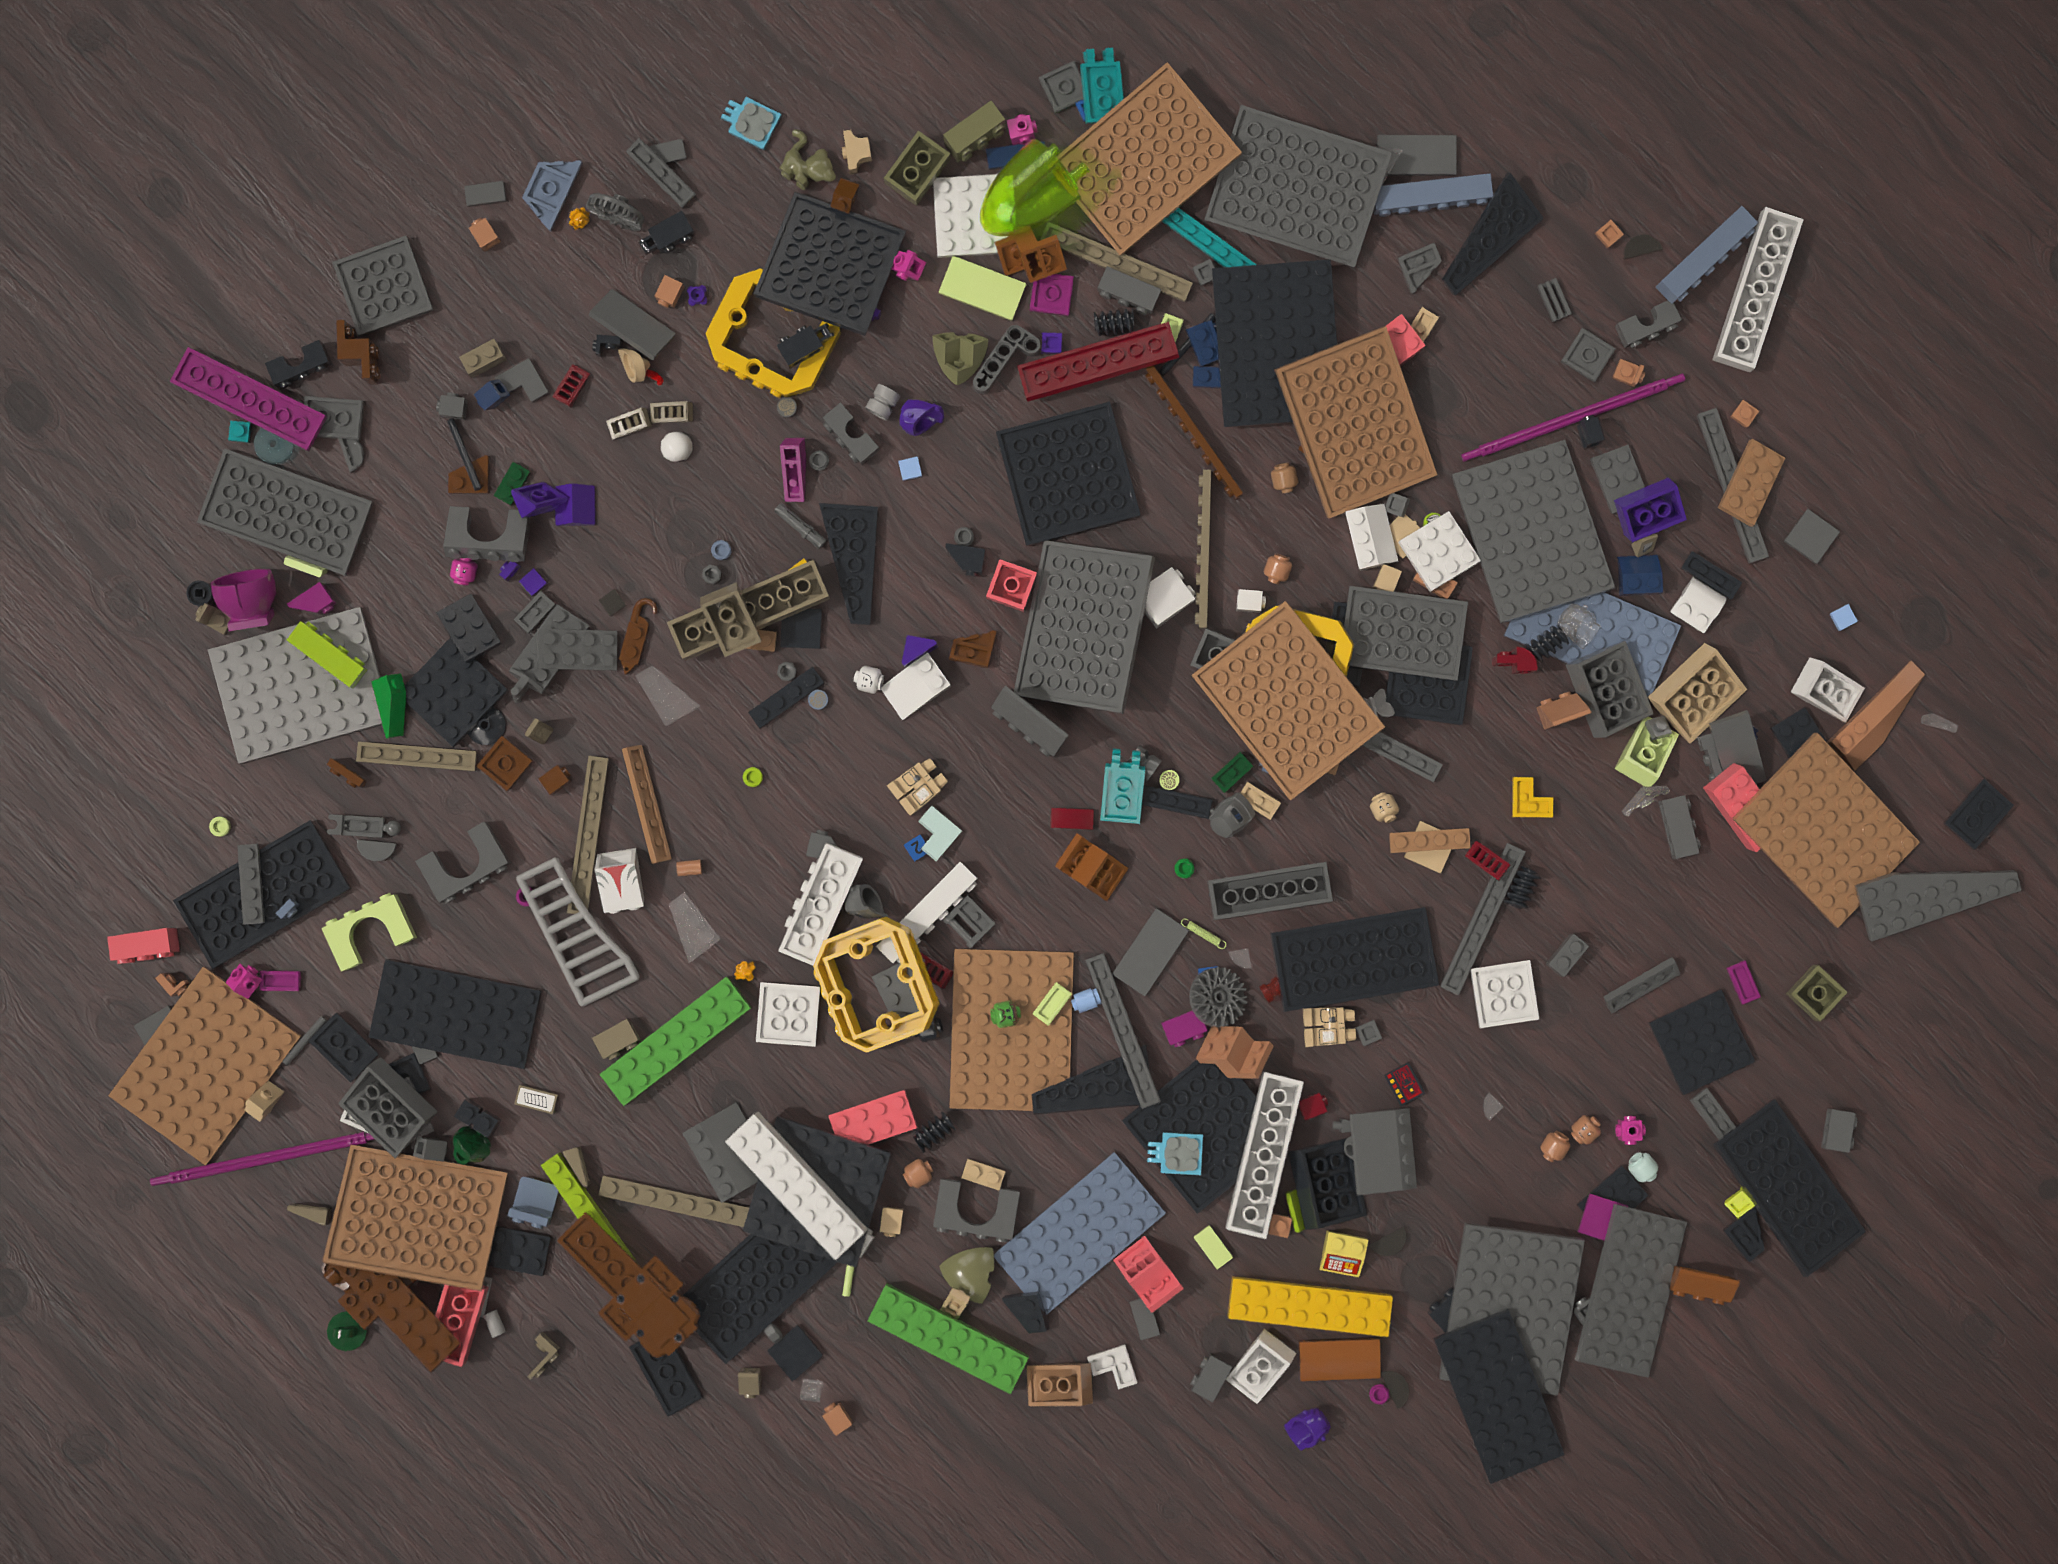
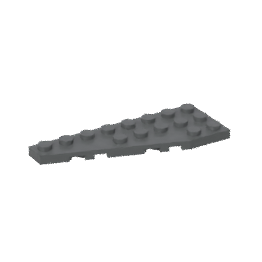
[1855,870,2021,942]

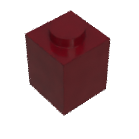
[1298,1092,1329,1120]

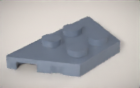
[522,160,583,232]

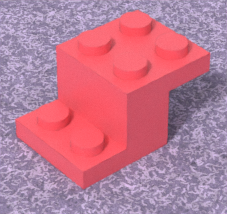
[1113,1236,1184,1313]

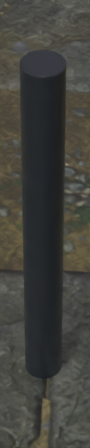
[1159,313,1215,376]
[447,418,482,491]

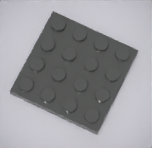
[332,236,434,337]

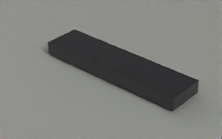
[1142,785,1213,819]

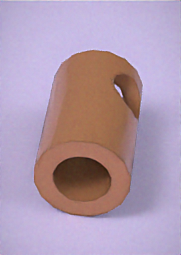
[676,860,702,877]

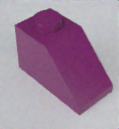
[287,582,337,615]

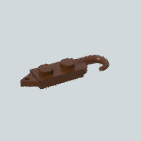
[619,598,657,675]

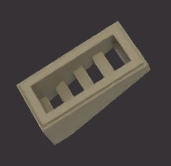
[650,401,693,423]
[606,407,652,439]
[525,719,553,745]
[562,1146,591,1187]
[287,1204,331,1226]

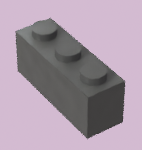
[1097,266,1161,315]
[1658,795,1701,859]

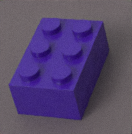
[1614,478,1687,542]

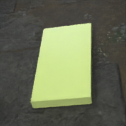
[939,256,1026,321]

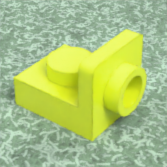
[1724,1187,1755,1218]

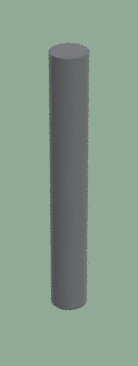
[282,1016,327,1066]

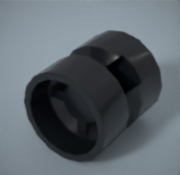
[186,580,216,607]

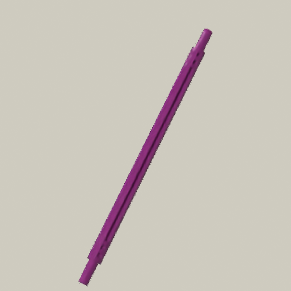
[1461,373,1685,462]
[150,1131,374,1186]

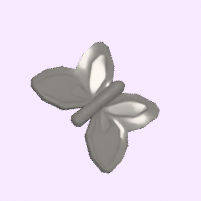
[1363,689,1395,717]

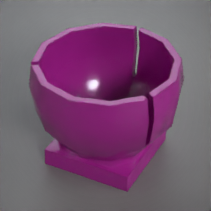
[211,569,276,631]

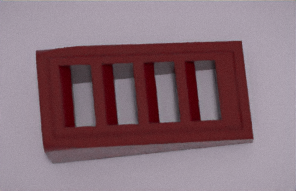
[552,364,590,408]
[1465,841,1511,881]
[920,952,954,989]

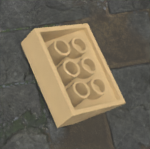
[1648,643,1747,744]

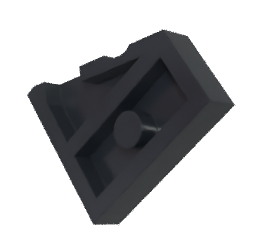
[1723,1207,1765,1262]
[1002,1291,1049,1333]

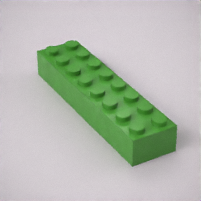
[599,977,752,1106]
[868,1283,1029,1394]

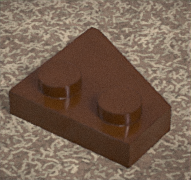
[949,630,996,669]

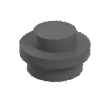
[809,451,829,471]
[954,527,974,546]

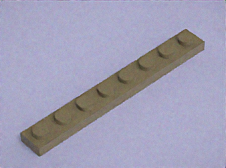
[1040,222,1193,302]
[1195,470,1211,629]
[567,756,609,914]
[599,1175,750,1227]

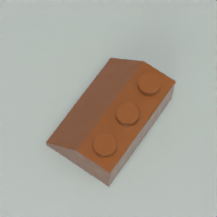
[1670,1266,1739,1305]

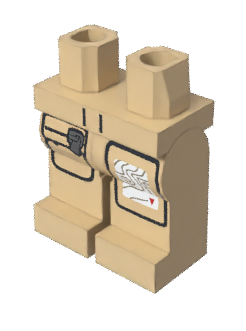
[887,759,948,816]
[1303,1007,1356,1047]

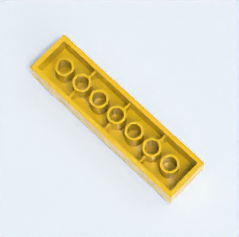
[1227,1276,1393,1337]

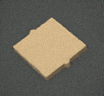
[1390,514,1420,559]

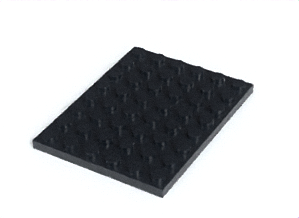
[1212,259,1337,428]

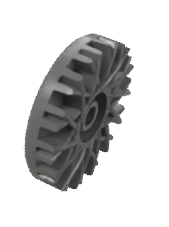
[586,193,645,231]
[1189,967,1247,1027]

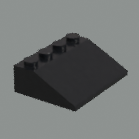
[1288,1137,1367,1230]

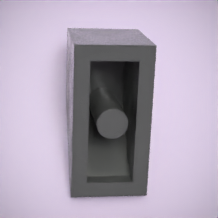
[806,830,838,859]

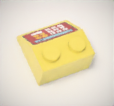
[1319,1230,1368,1277]

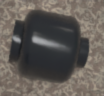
[914,1015,943,1042]

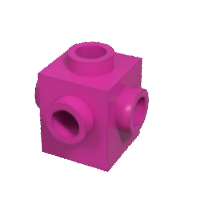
[1007,114,1038,145]
[892,250,926,281]
[226,964,262,999]
[1615,1116,1645,1145]

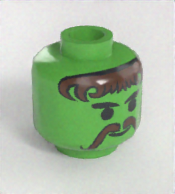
[990,1000,1021,1028]

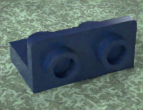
[1186,320,1218,366]

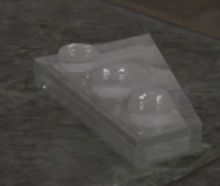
[635,665,700,727]
[669,892,721,964]

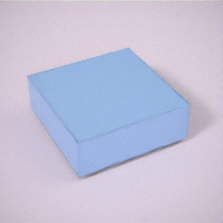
[898,457,922,481]
[1830,604,1858,631]

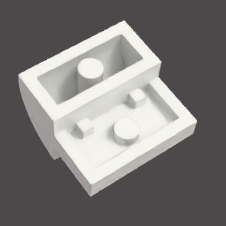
[1670,577,1726,633]

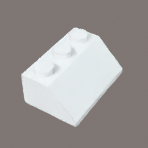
[1345,504,1398,571]

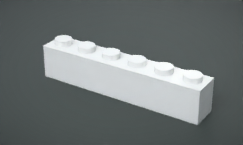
[876,862,977,963]

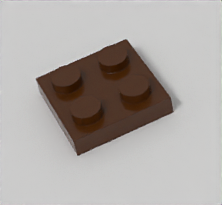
[477,736,533,792]

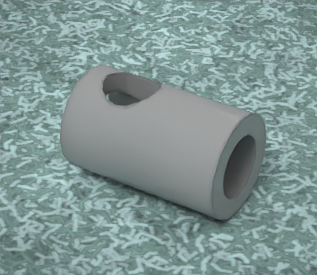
[483,1310,506,1338]

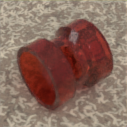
[1259,976,1280,1003]

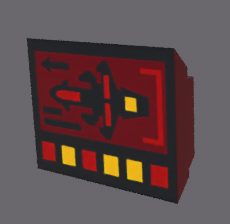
[1384,1062,1426,1106]

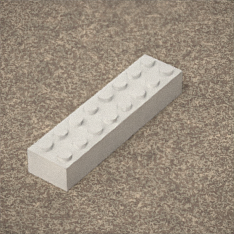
[1713,207,1803,372]
[1225,1072,1303,1239]
[725,1112,868,1260]

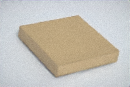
[1404,821,1451,873]

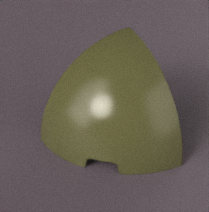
[933,332,988,386]
[939,1247,994,1304]

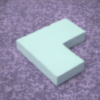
[918,806,962,861]

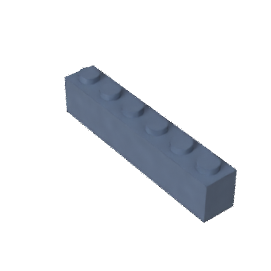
[1373,174,1493,217]
[1656,206,1758,304]

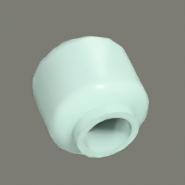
[1628,1152,1659,1182]

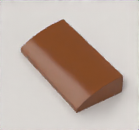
[1298,1338,1380,1381]

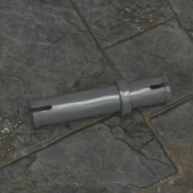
[774,502,827,549]

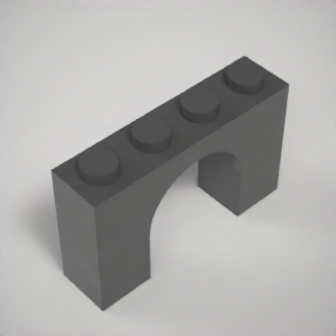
[443,506,531,562]
[415,821,511,904]
[933,1178,1020,1242]

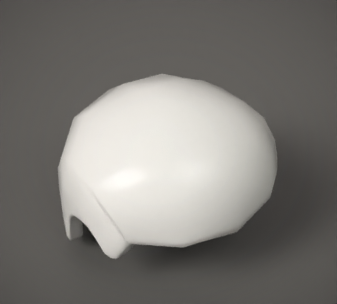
[661,432,693,462]

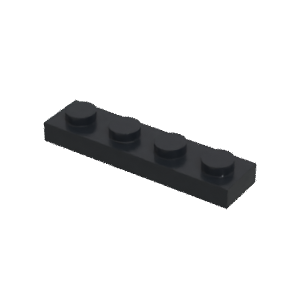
[748,667,824,729]

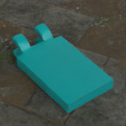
[1080,48,1123,124]
[1100,749,1145,824]

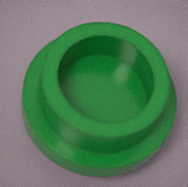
[1174,859,1194,878]

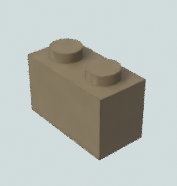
[459,339,507,378]
[592,1019,640,1060]

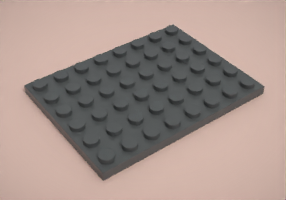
[1205,105,1392,267]
[1452,440,1615,624]
[1014,541,1155,714]
[1439,1223,1584,1395]

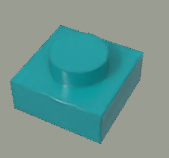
[228,421,252,443]

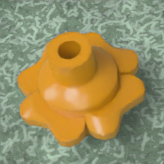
[569,207,590,230]
[734,961,756,981]

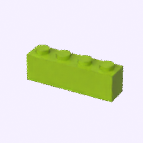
[287,621,367,689]

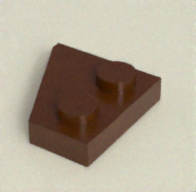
[448,455,489,494]

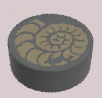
[777,397,797,418]

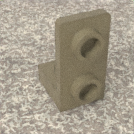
[195,603,230,635]
[528,1332,560,1379]

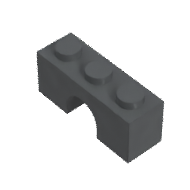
[1615,301,1681,348]
[823,402,880,465]

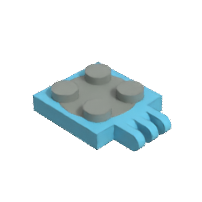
[721,97,781,151]
[1147,1132,1203,1175]

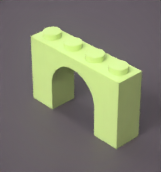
[321,893,417,972]

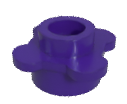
[687,285,707,306]

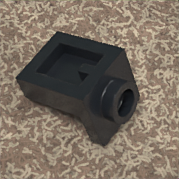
[593,335,623,357]

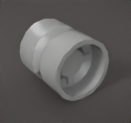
[865,384,900,421]

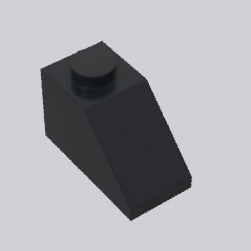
[945,543,985,577]

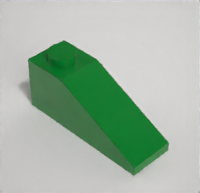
[371,673,406,739]

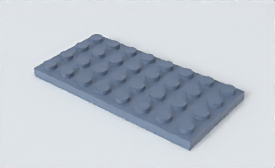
[1504,592,1681,698]
[993,1152,1166,1315]

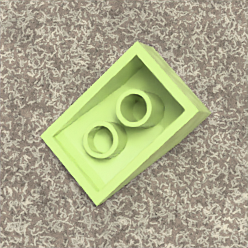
[1615,716,1679,789]

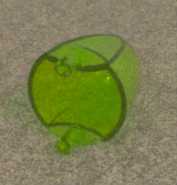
[979,139,1090,237]

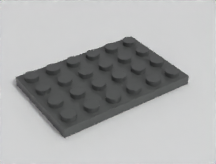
[1344,586,1468,681]

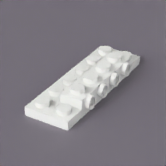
[779,842,863,965]

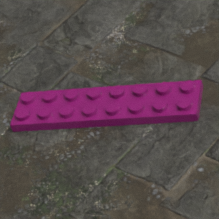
[170,347,327,451]

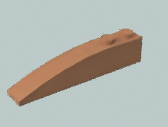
[1827,661,1925,771]

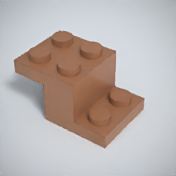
[1196,1027,1274,1079]

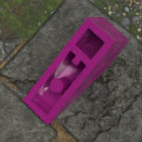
[780,438,806,502]

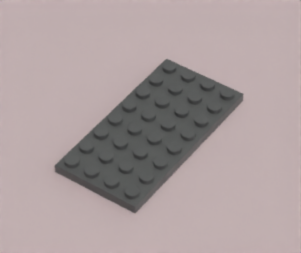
[197,448,374,576]
[1575,1204,1687,1378]

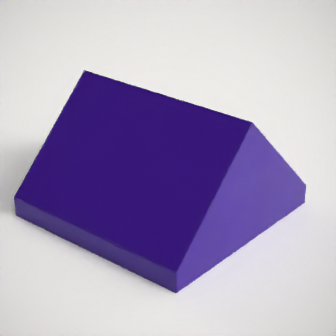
[511,482,567,519]
[555,483,595,526]
[902,635,938,668]

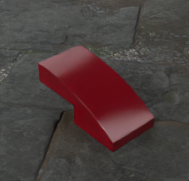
[1050,808,1094,830]

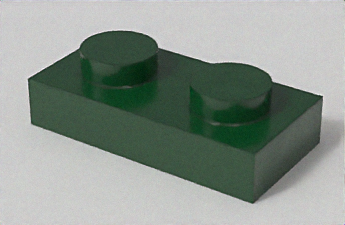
[494,462,531,506]
[1211,752,1253,793]

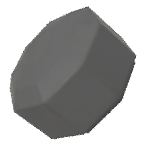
[702,565,722,585]
[777,662,797,681]
[764,1323,783,1344]

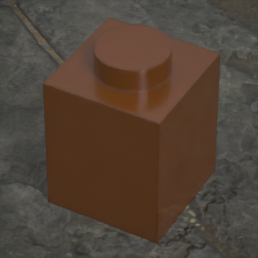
[831,178,859,214]
[538,765,572,796]

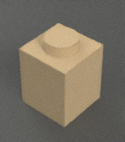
[1373,564,1402,592]
[880,1206,903,1237]

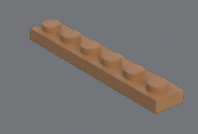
[622,745,672,864]

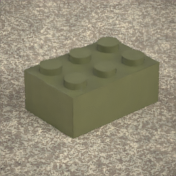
[943,100,1006,163]
[884,131,951,206]

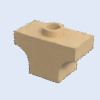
[842,130,872,174]
[244,1081,284,1122]

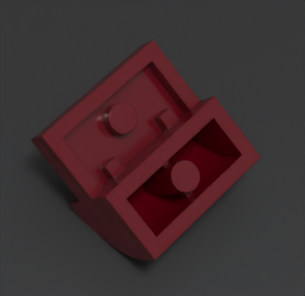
[1492,647,1537,674]

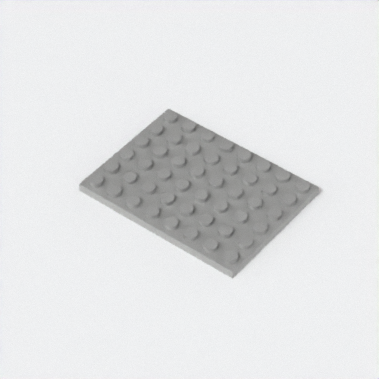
[208,607,382,764]

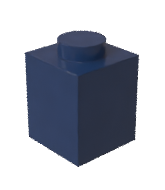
[474,379,510,411]

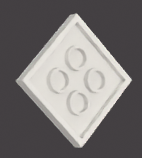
[1398,511,1481,592]
[1470,960,1539,1028]
[756,982,820,1047]

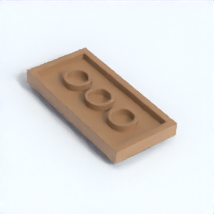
[1718,439,1785,527]

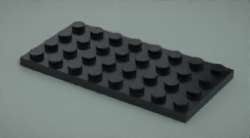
[173,820,351,969]
[1270,907,1439,1012]
[369,959,541,1069]
[1713,1099,1866,1278]
[683,1234,838,1365]
[1433,1309,1565,1484]

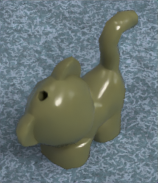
[780,129,836,190]

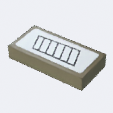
[514,1085,558,1114]

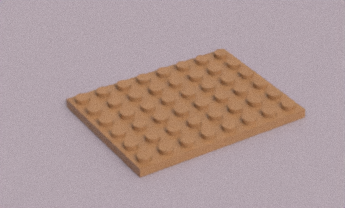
[1046,62,1243,256]
[1275,326,1437,518]
[1192,601,1385,801]
[1732,733,1920,928]
[950,949,1074,1111]
[108,966,301,1166]
[323,1145,508,1291]

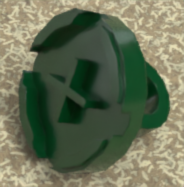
[453,1126,491,1165]
[327,1311,368,1351]

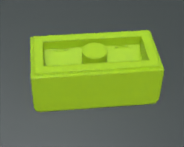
[1285,1190,1305,1233]

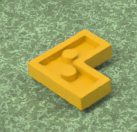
[1512,777,1553,818]

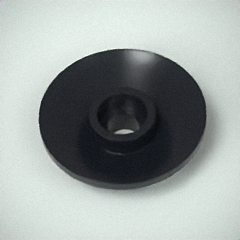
[468,707,506,745]

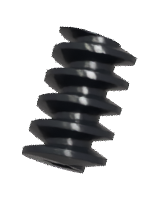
[1094,309,1134,336]
[1524,625,1569,663]
[1503,865,1542,910]
[913,1112,957,1153]

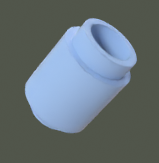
[1071,988,1101,1013]

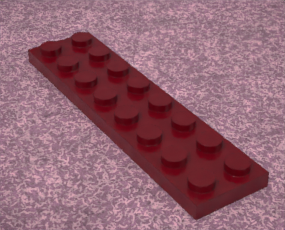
[1017,322,1179,402]

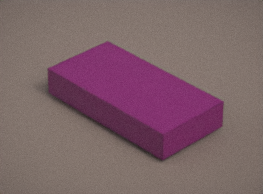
[1726,960,1761,1005]
[259,971,301,991]

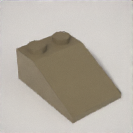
[700,582,762,657]

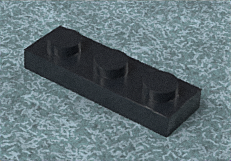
[1680,551,1742,600]

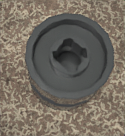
[1127,745,1162,781]

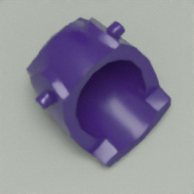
[900,400,944,436]
[1284,1408,1331,1451]

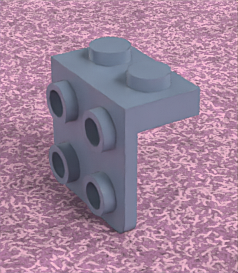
[508,1177,559,1229]

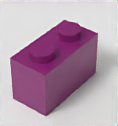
[1161,1010,1207,1047]

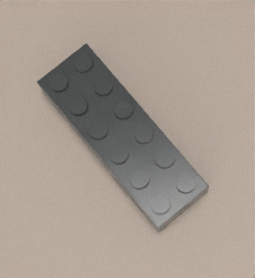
[1207,862,1333,920]

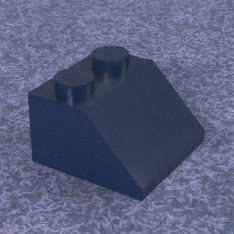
[1617,555,1663,596]

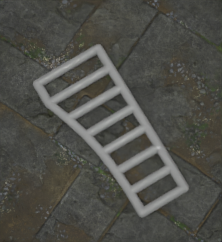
[516,857,640,1007]

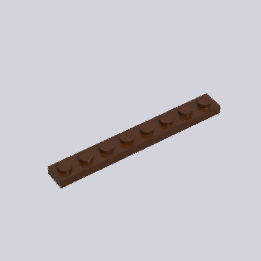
[1145,366,1243,500]

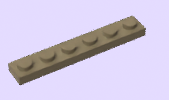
[356,742,477,771]

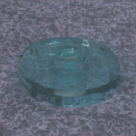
[254,428,294,464]

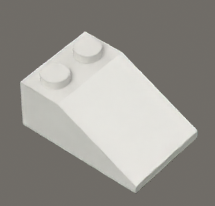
[881,653,951,720]
[1791,658,1865,723]
[1225,1329,1296,1404]

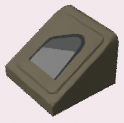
[1631,534,1658,557]

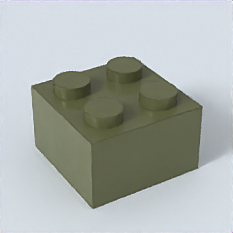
[1786,965,1847,1022]

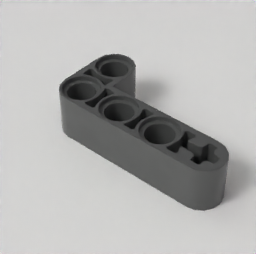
[973,325,1040,394]

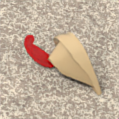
[618,348,663,385]

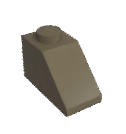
[738,1368,762,1398]

